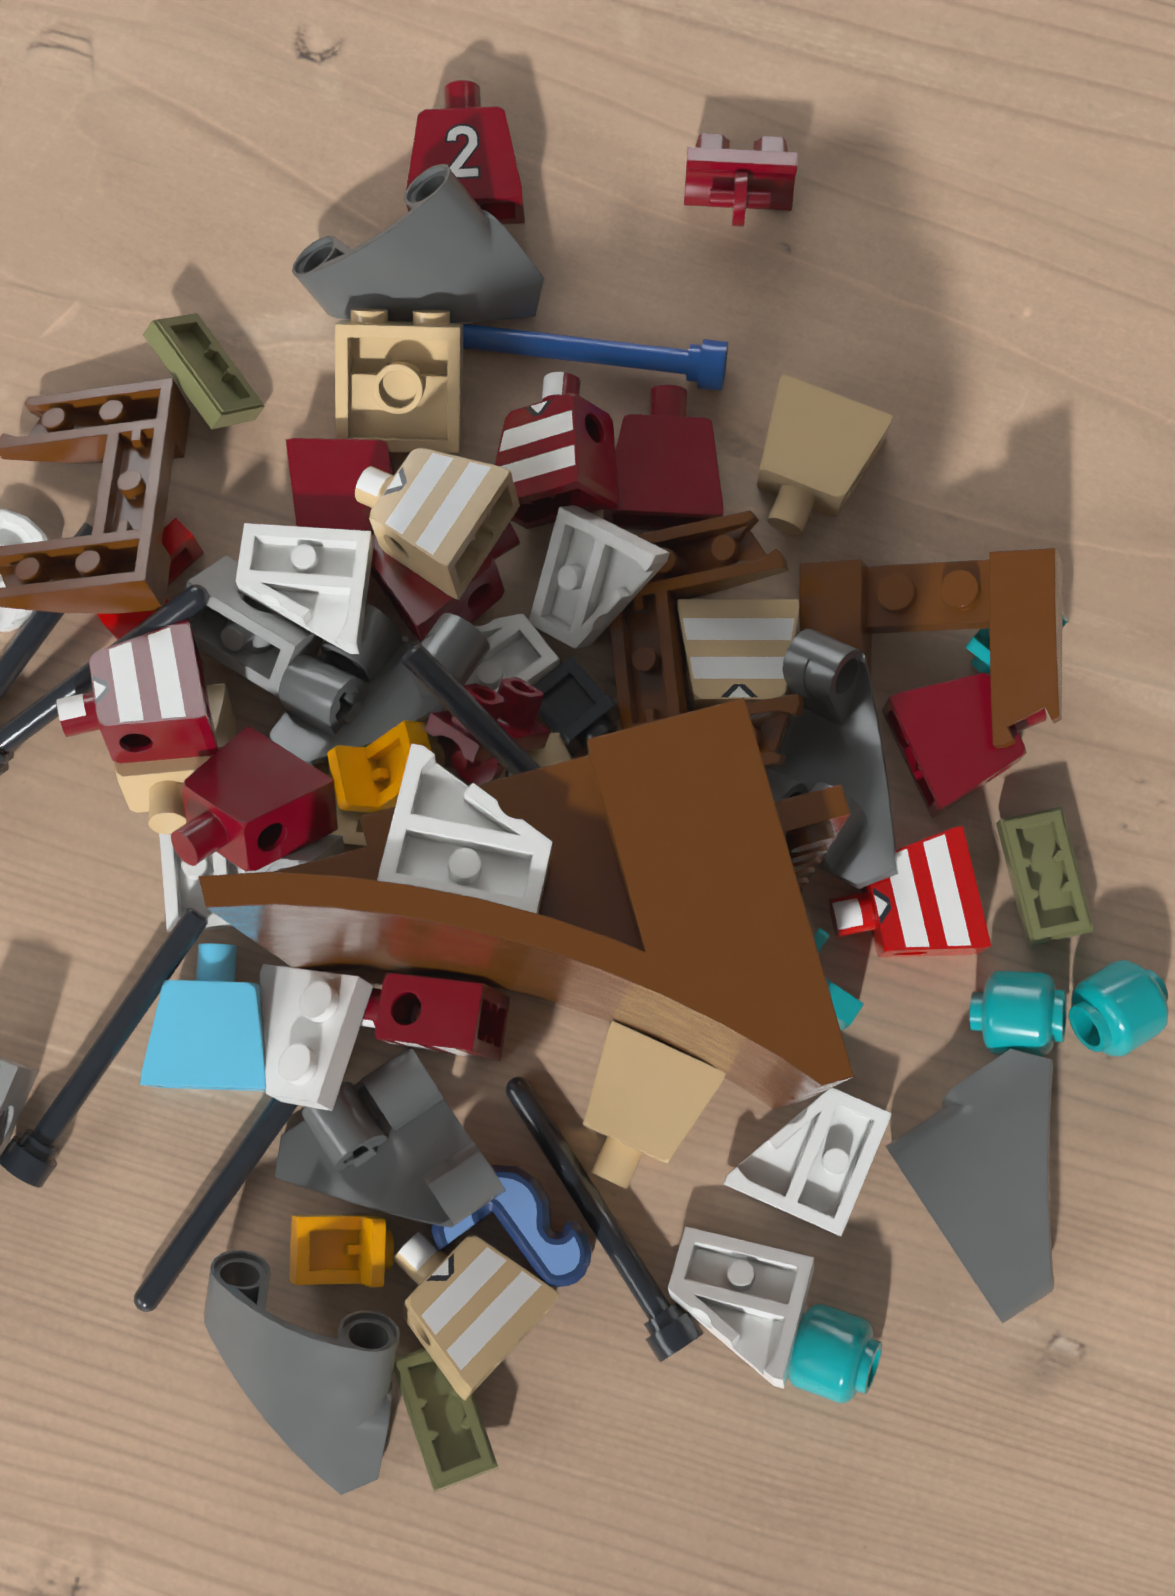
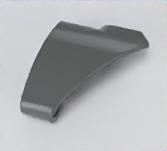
[292,164,544,323]
[269,603,490,765]
[765,628,898,889]
[275,1047,506,1228]
[886,1049,1055,1324]
[204,1250,400,1495]

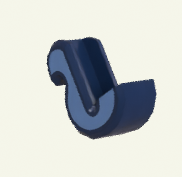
[431,1165,592,1287]

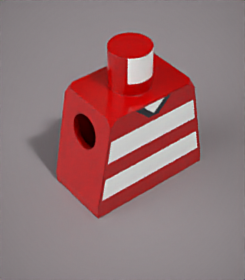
[829,826,992,958]

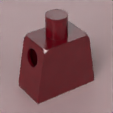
[603,384,723,531]
[286,438,397,534]
[370,522,520,644]
[881,673,1046,818]
[171,726,338,871]

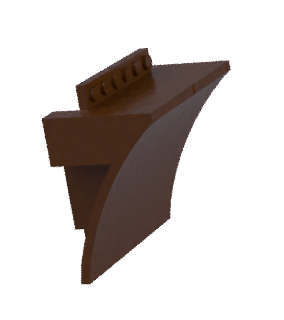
[198,698,854,1110]

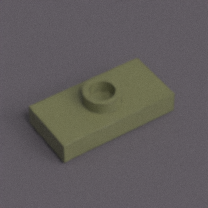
[143,313,265,430]
[996,806,1094,947]
[393,1348,498,1493]

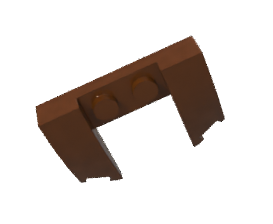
[0,378,191,614]
[610,510,804,770]
[799,548,1063,749]

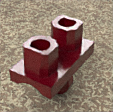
[684,133,798,227]
[425,677,551,785]

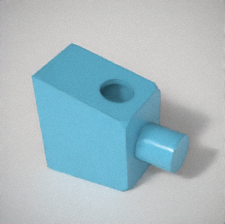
[140,943,266,1091]

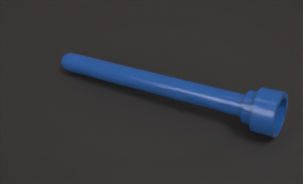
[463,323,728,391]

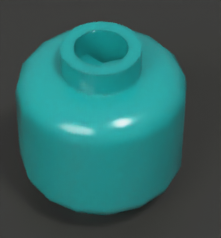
[1068,960,1169,1057]
[970,970,1067,1057]
[788,1304,882,1404]

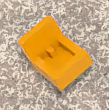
[327,720,432,813]
[289,1214,394,1287]

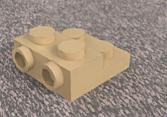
[335,308,463,453]

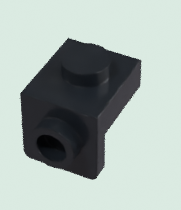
[533,655,620,757]

